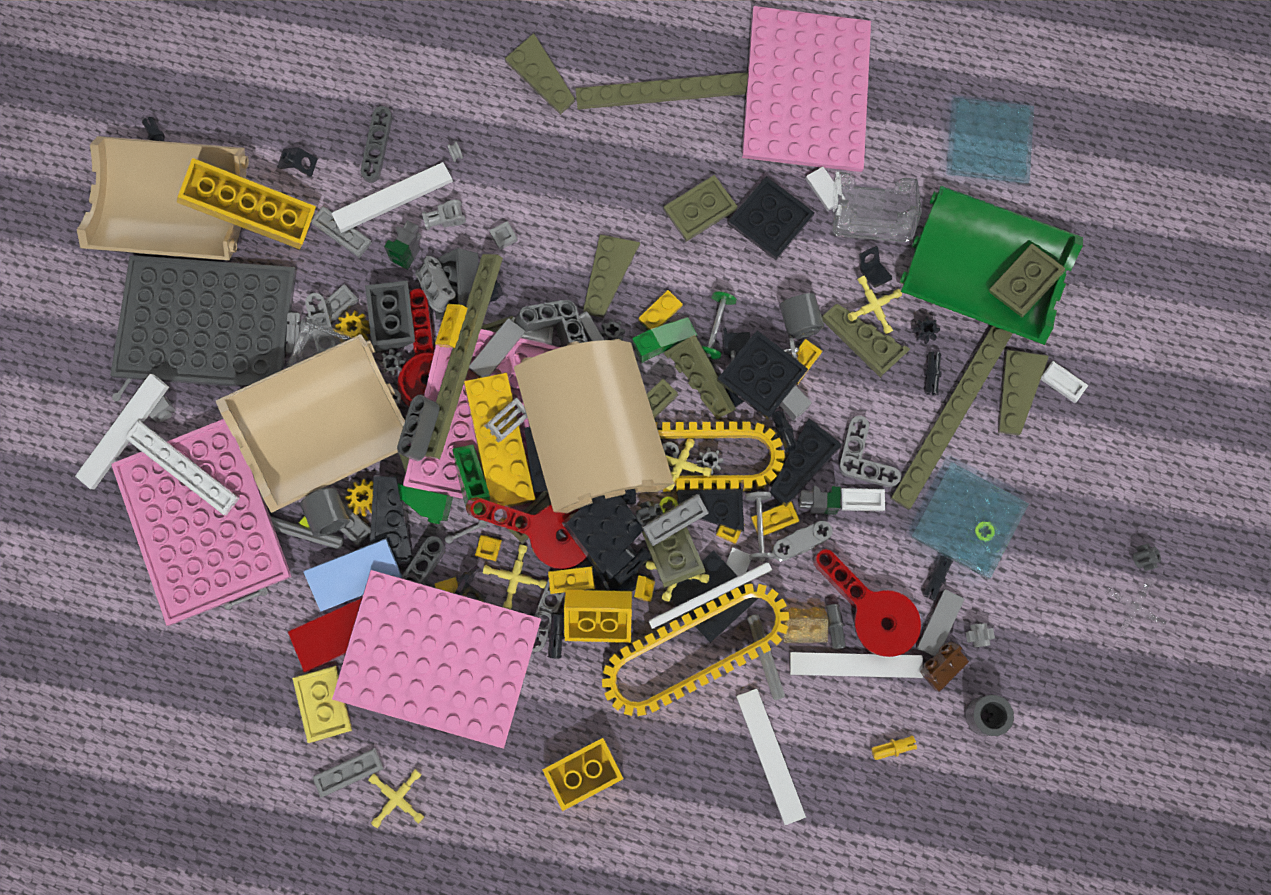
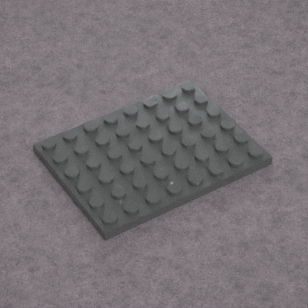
[110,256,296,387]

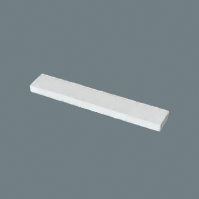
[331,162,453,233]
[75,374,169,489]
[124,421,240,516]
[649,563,772,629]
[790,652,923,678]
[736,689,806,825]

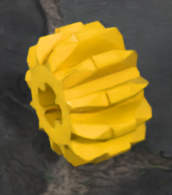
[335,310,371,343]
[345,479,373,517]

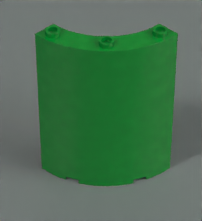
[899,186,1083,345]

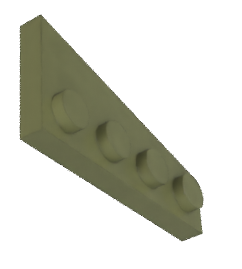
[505,33,575,115]
[583,235,640,318]
[822,304,910,378]
[664,335,736,419]
[998,350,1049,436]

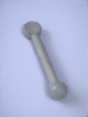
[112,379,132,401]
[445,520,487,544]
[224,587,268,610]

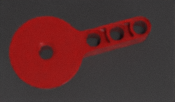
[398,289,435,407]
[466,497,586,569]
[813,549,921,657]

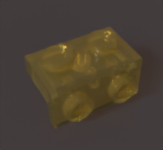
[782,607,828,643]

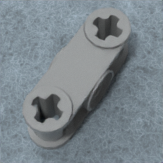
[415,256,456,312]
[772,521,833,561]

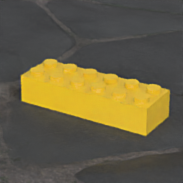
[177,158,316,249]
[464,373,535,510]

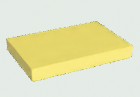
[292,666,352,743]

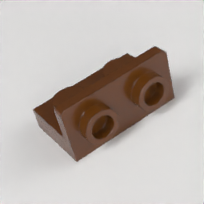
[920,641,969,692]

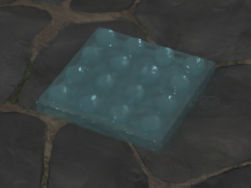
[947,97,1034,184]
[911,462,1029,580]

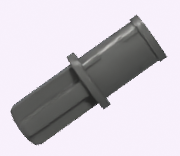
[826,604,846,649]

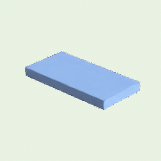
[304,538,402,612]

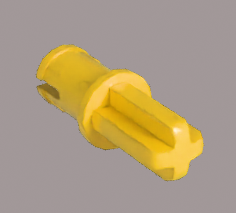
[871,735,917,760]

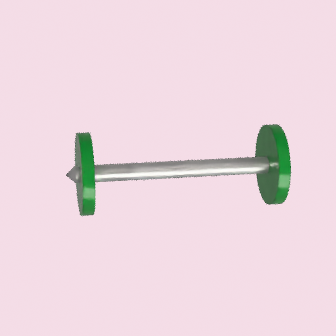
[701,291,737,359]

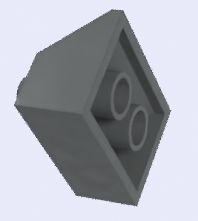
[435,248,479,320]
[365,281,415,353]

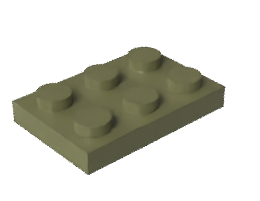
[663,175,738,242]
[989,244,1065,317]
[642,527,705,588]

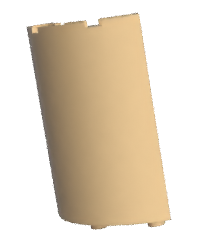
[77,136,249,260]
[216,334,405,513]
[514,339,674,513]

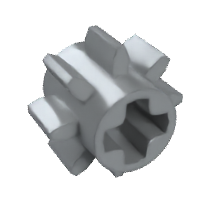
[696,448,724,475]
[966,623,995,648]

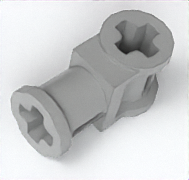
[422,200,466,230]

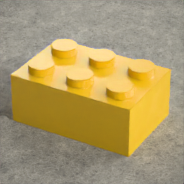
[564,590,632,643]
[542,738,624,811]

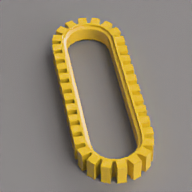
[655,421,785,492]
[602,584,789,716]

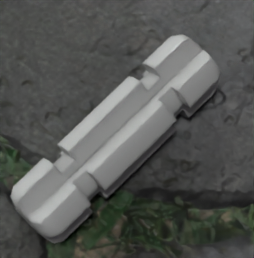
[285,313,300,354]

